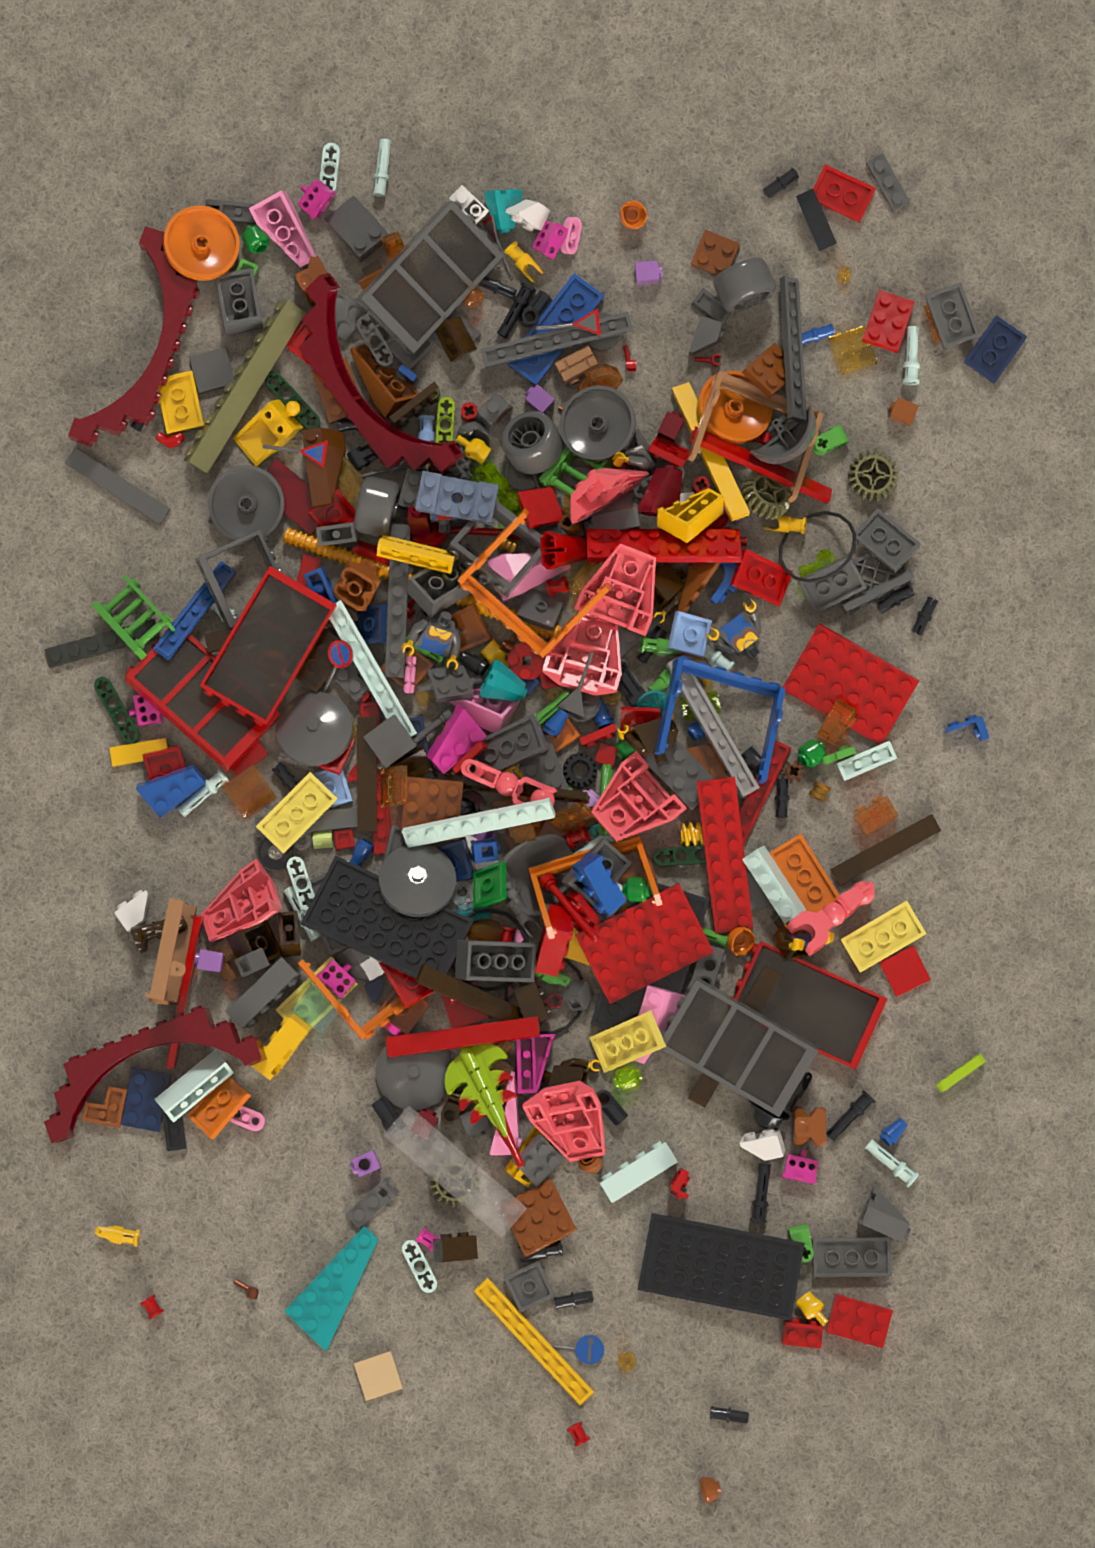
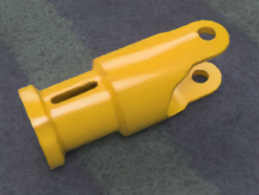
[504,241,544,283]
[763,515,807,534]
[95,1225,140,1247]

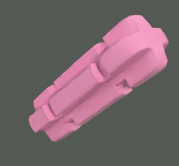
[404,656,416,694]

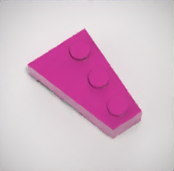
[426,704,487,774]
[515,1034,555,1094]

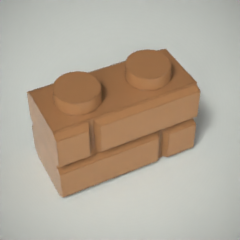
[555,346,599,386]

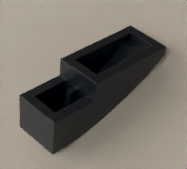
[796,188,837,251]

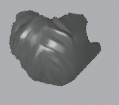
[456,422,491,447]

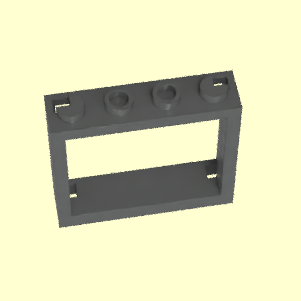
[447,501,542,598]
[195,529,292,628]

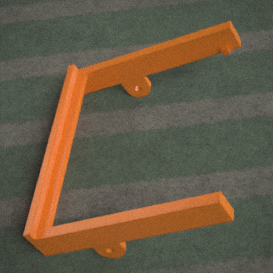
[457,508,611,658]
[528,834,662,939]
[298,959,450,1041]

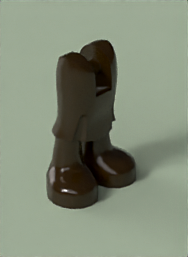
[131,916,188,954]

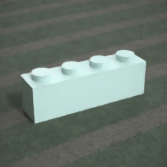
[742,846,806,924]
[155,1050,234,1122]
[600,1141,678,1203]

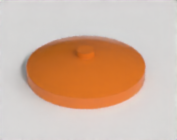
[163,206,240,281]
[697,371,772,444]

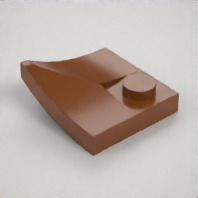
[451,604,493,653]

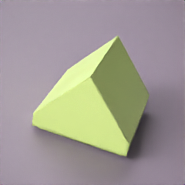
[312,830,333,849]

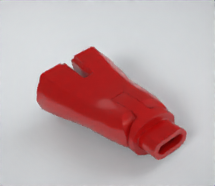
[540,531,587,570]

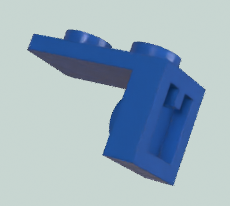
[944,715,990,742]

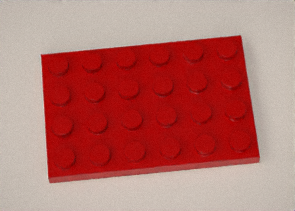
[783,623,920,745]
[575,883,714,1004]

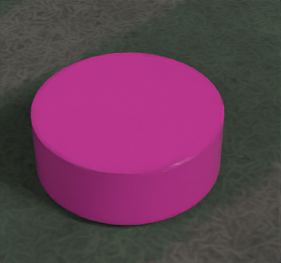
[384,1022,402,1036]

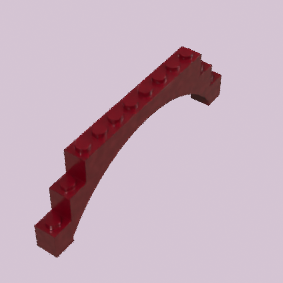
[68,226,200,447]
[298,273,465,472]
[44,1006,267,1143]

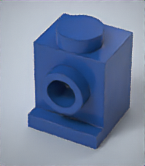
[470,838,500,864]

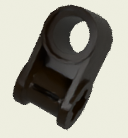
[441,1090,462,1124]

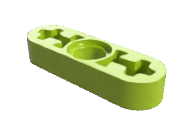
[436,397,455,443]
[935,1053,986,1093]

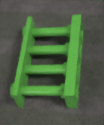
[539,446,624,497]
[91,575,175,660]

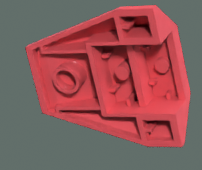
[571,468,649,524]
[574,544,656,636]
[542,614,622,695]
[591,751,687,842]
[201,859,283,942]
[522,1081,606,1162]

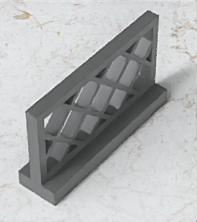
[840,552,915,617]

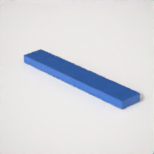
[153,561,237,661]

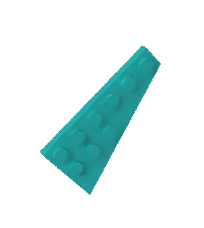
[284,1226,378,1351]

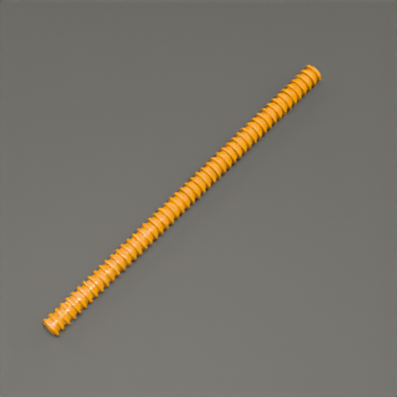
[283,527,561,639]

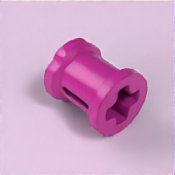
[415,1227,440,1252]

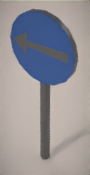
[551,1335,604,1365]

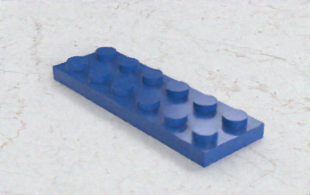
[506,273,604,386]

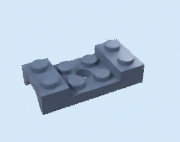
[415,471,499,525]

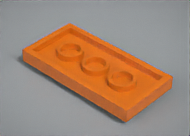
[769,833,840,913]

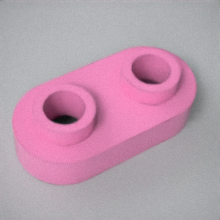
[560,217,582,254]
[230,1106,265,1131]

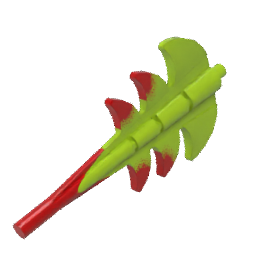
[445,1043,525,1167]

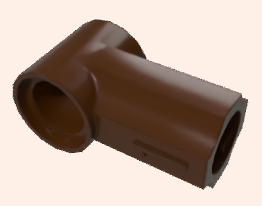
[559,514,586,538]

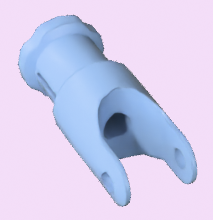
[418,415,435,442]

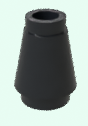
[459,652,489,676]

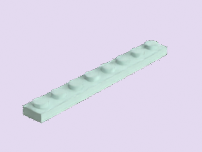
[325,600,417,737]
[402,798,555,848]

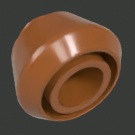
[578,1156,603,1174]
[699,1477,722,1504]

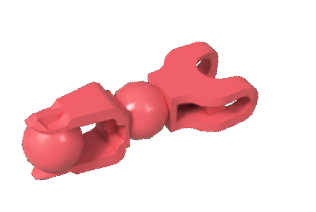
[461,759,557,806]
[786,881,875,956]

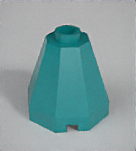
[484,189,522,233]
[479,660,528,702]

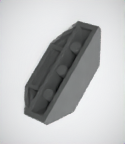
[335,948,384,981]

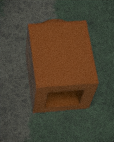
[888,397,919,426]

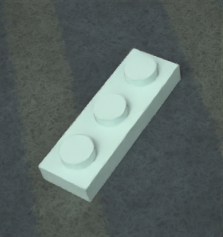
[836,741,897,781]

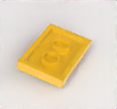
[160,371,204,435]

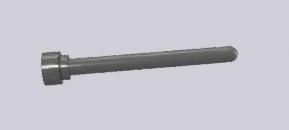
[377,707,452,770]

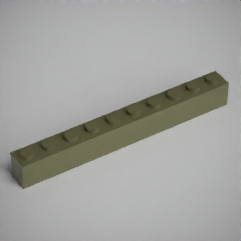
[184,299,306,473]

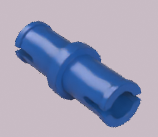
[802,323,835,344]

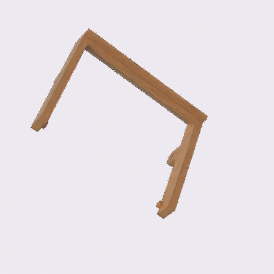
[687,371,824,503]
[144,898,198,1006]

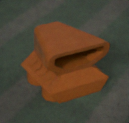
[294,256,327,307]
[333,559,381,611]
[792,1107,826,1147]

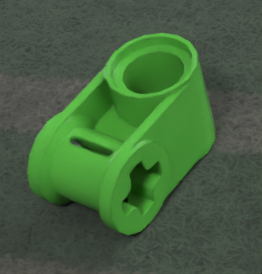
[812,424,849,456]
[788,1223,814,1262]

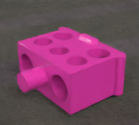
[297,179,336,219]
[532,221,568,259]
[129,690,164,727]
[317,960,356,999]
[781,1150,819,1184]

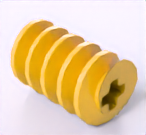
[680,822,704,847]

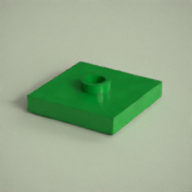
[473,861,506,909]

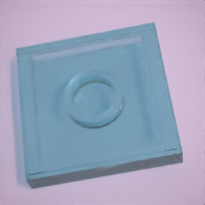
[291,983,346,1034]

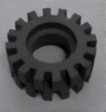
[563,752,597,788]

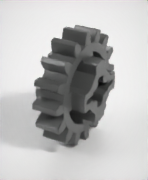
[448,441,473,480]

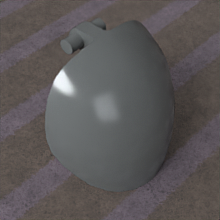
[750,405,816,464]
[502,834,574,915]

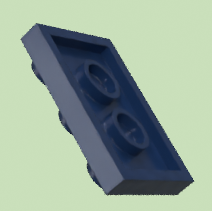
[963,315,1027,384]
[121,1068,171,1132]

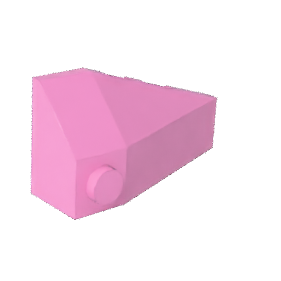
[249,190,316,268]
[487,552,571,601]
[449,686,520,733]
[634,985,685,1064]
[490,1071,522,1155]

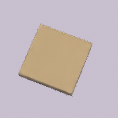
[354,1351,403,1401]

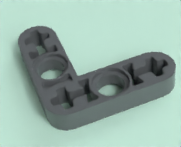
[357,296,406,366]

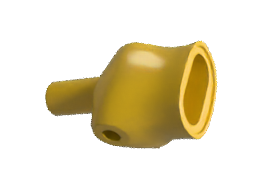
[455,435,491,464]
[480,639,509,668]
[795,1291,829,1326]

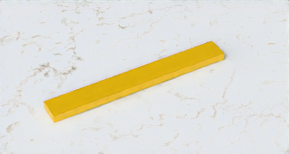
[671,382,750,521]
[474,1277,594,1405]

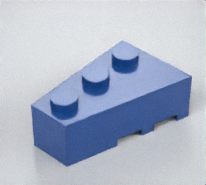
[136,764,206,818]
[571,853,627,915]

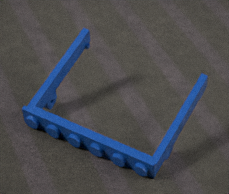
[654,656,786,784]

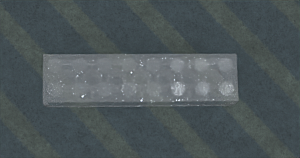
[383,1105,527,1238]

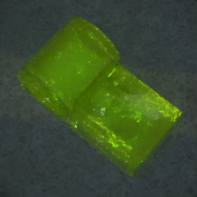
[472,458,512,498]
[798,549,836,577]

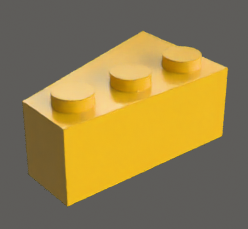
[657,488,724,543]
[252,1013,313,1080]

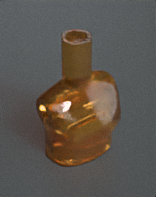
[463,288,485,310]

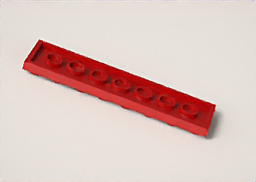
[586,529,742,562]
[696,776,754,934]

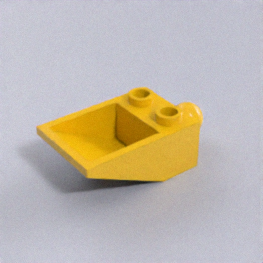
[233,399,303,467]

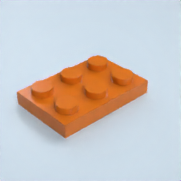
[186,1076,251,1140]

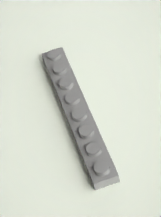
[666,655,760,798]

